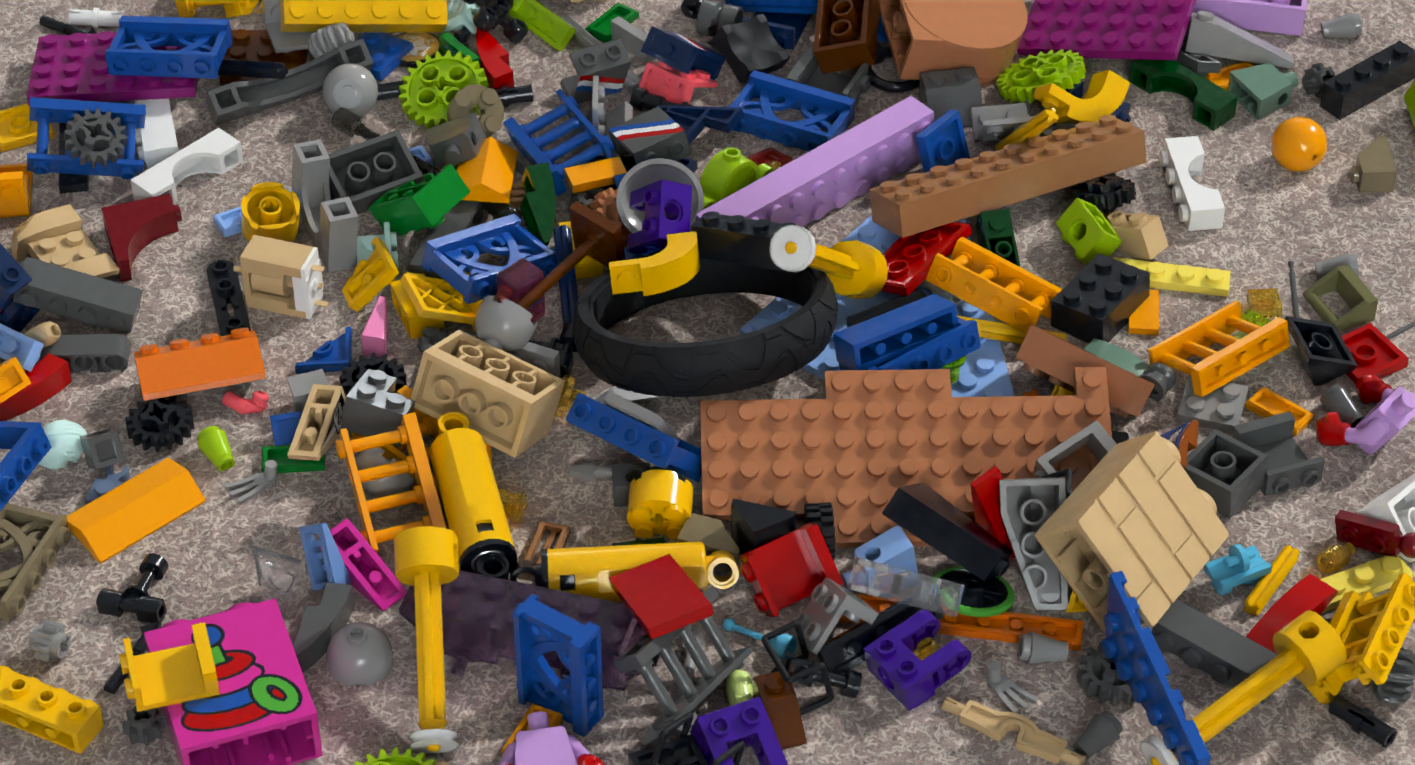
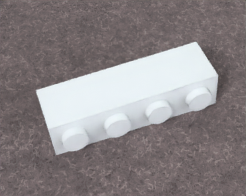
[129,98,178,170]

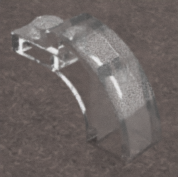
[847,557,965,617]

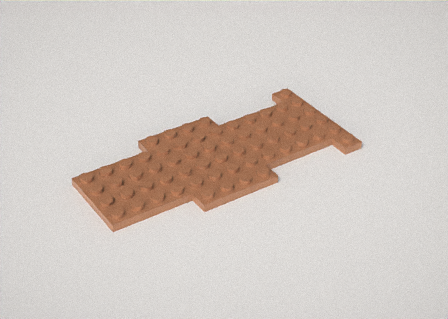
[700,367,1112,548]

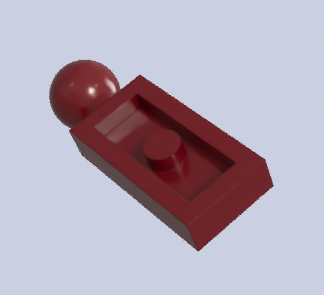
[1335,510,1415,558]

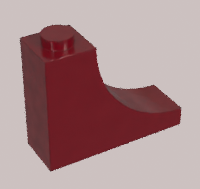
[101,194,182,282]

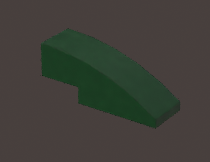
[520,162,556,247]

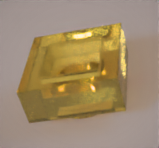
[1246,288,1283,318]

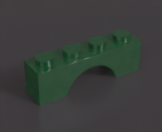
[1129,59,1238,131]

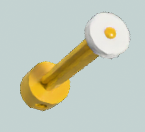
[769,224,888,299]
[394,526,459,754]
[1140,610,1348,765]

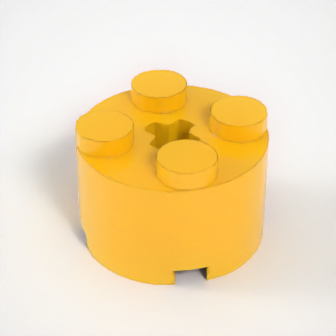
[241,182,300,242]
[627,469,693,539]

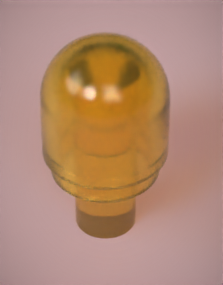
[1316,542,1355,574]

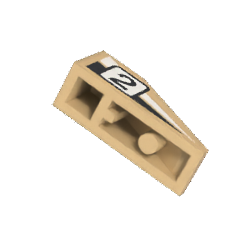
[287,384,346,461]

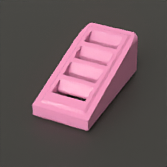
[361,296,388,358]

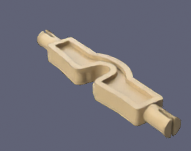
[942,697,1086,765]

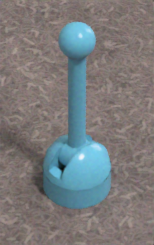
[722,618,798,660]

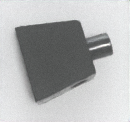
[425,112,486,169]

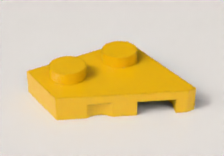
[342,236,399,312]

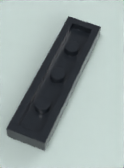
[817,587,944,674]

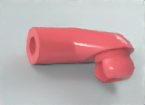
[222,390,269,415]

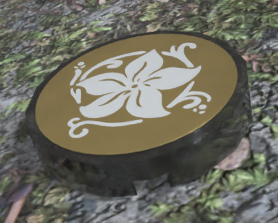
[395,32,441,69]

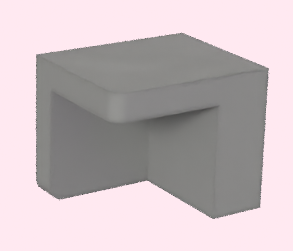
[287,369,329,414]

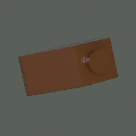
[753,671,807,750]

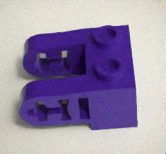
[627,179,692,254]
[864,609,972,711]
[690,697,788,765]

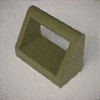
[1303,264,1378,332]

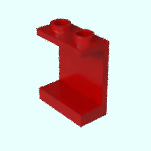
[740,523,844,617]

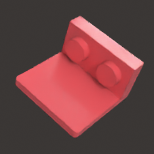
[639,61,718,104]

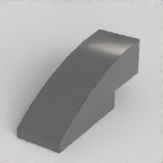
[293,582,354,673]

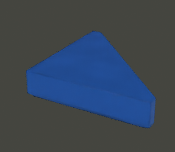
[295,327,352,374]

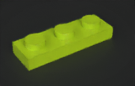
[508,0,576,51]

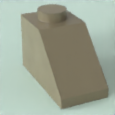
[1351,136,1397,193]
[677,512,740,572]

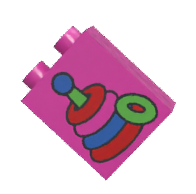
[144,598,323,765]

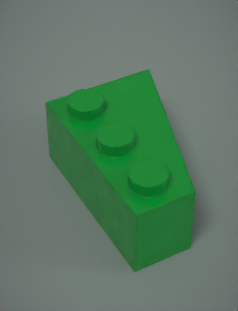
[368,164,470,236]

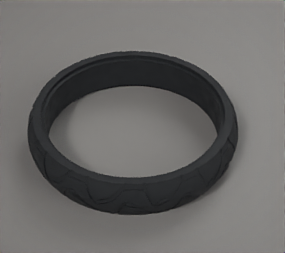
[572,249,838,397]

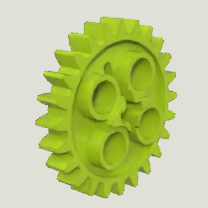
[996,49,1087,103]
[399,50,489,129]

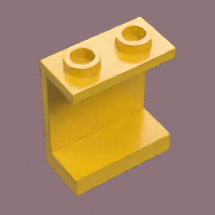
[119,622,220,712]

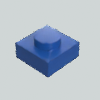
[270,411,302,446]

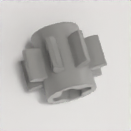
[29,621,71,663]

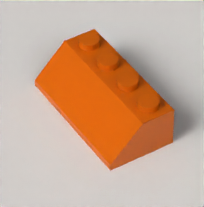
[134,328,266,401]

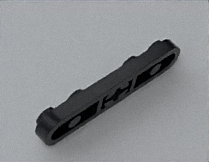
[207,259,251,336]

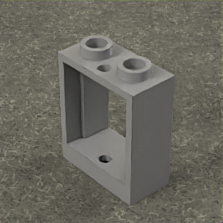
[1033,420,1116,493]

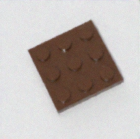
[219,29,309,86]

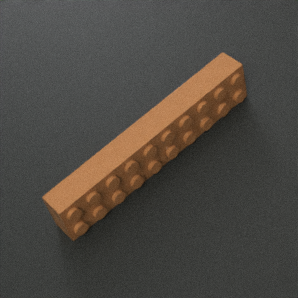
[869,115,1146,238]

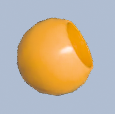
[1271,116,1327,172]

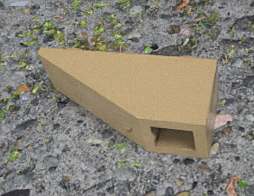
[1100,210,1169,260]

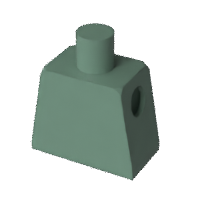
[1228,63,1299,120]

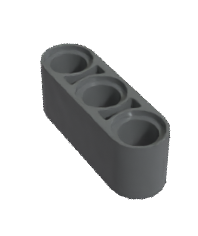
[40,334,131,373]

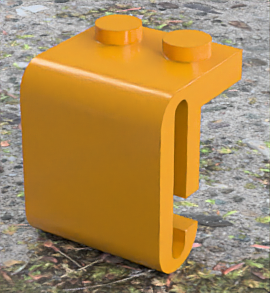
[0,163,33,218]

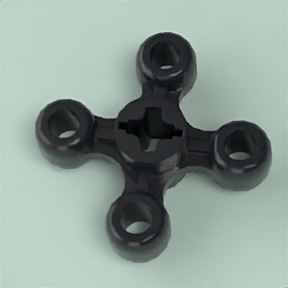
[463,0,528,44]

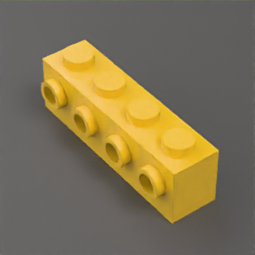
[0,665,104,754]

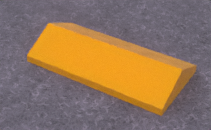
[457,137,518,204]
[67,457,206,564]

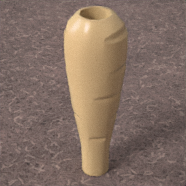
[23,321,61,348]

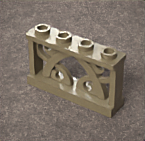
[0,501,71,623]

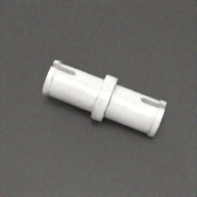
[68,7,125,29]

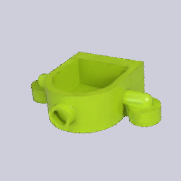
[700,147,775,210]

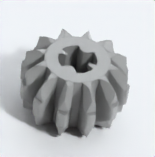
[307,23,355,59]

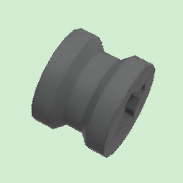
[1141,362,1176,401]

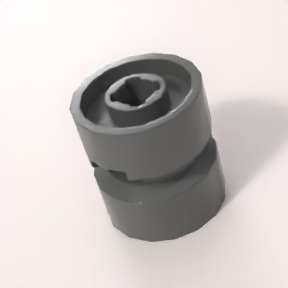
[696,0,743,37]

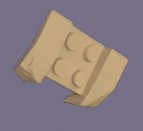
[11,204,120,278]

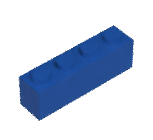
[833,294,958,370]

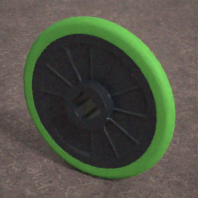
[930,567,1015,617]

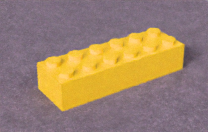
[279,0,448,33]

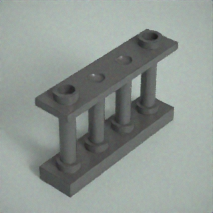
[613,585,752,731]

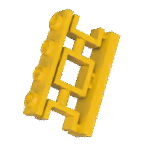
[1303,573,1415,704]

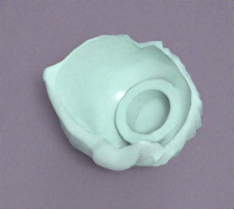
[38,420,87,469]

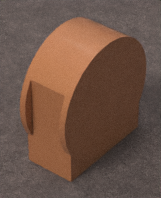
[878,0,1028,87]

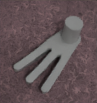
[225,460,278,504]
[986,661,1037,714]

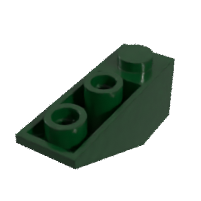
[975,209,1020,267]

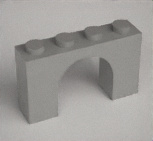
[292,139,358,273]

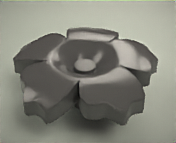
[417,327,449,352]

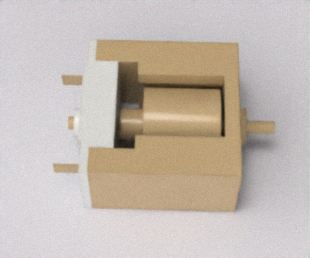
[233,235,329,320]

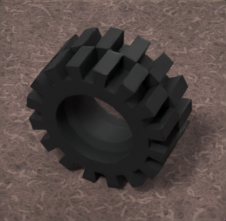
[804,502,836,560]

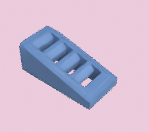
[299,523,351,591]

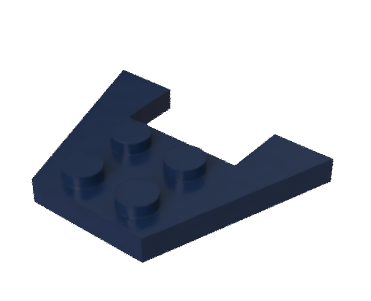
[657,105,744,173]

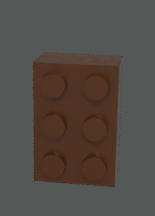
[813,0,880,74]

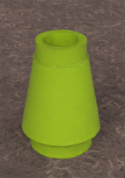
[197,426,235,472]

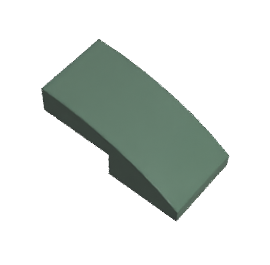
[1084,338,1149,377]

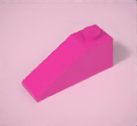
[318,518,408,612]

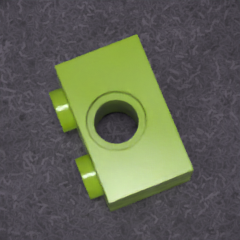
[1055,198,1123,264]

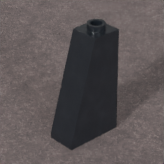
[882,482,1013,581]

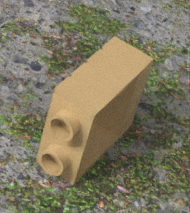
[1034,430,1229,633]

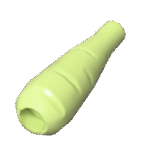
[725,669,753,706]

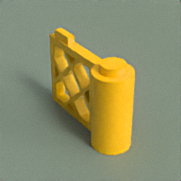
[400,272,482,333]

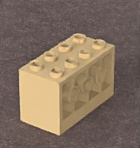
[410,330,565,458]

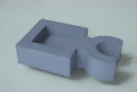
[85,465,130,505]

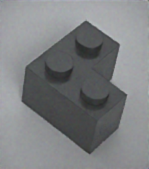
[341,369,415,447]

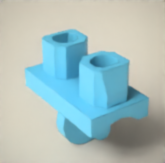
[1203,544,1272,595]

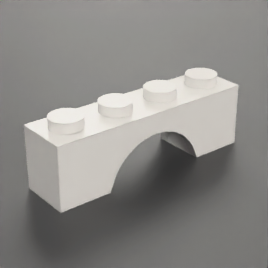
[131,128,243,204]
[1159,136,1225,231]

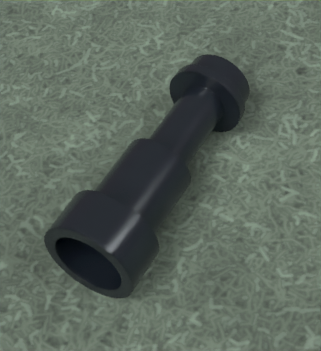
[630,87,693,111]

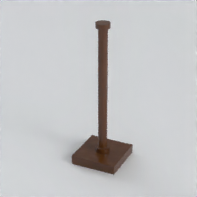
[476,201,626,340]

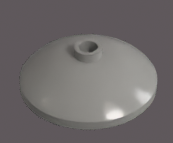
[616,158,704,234]

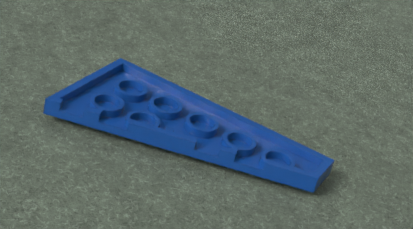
[1102,571,1211,765]

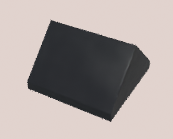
[1285,316,1358,386]
[731,499,796,556]

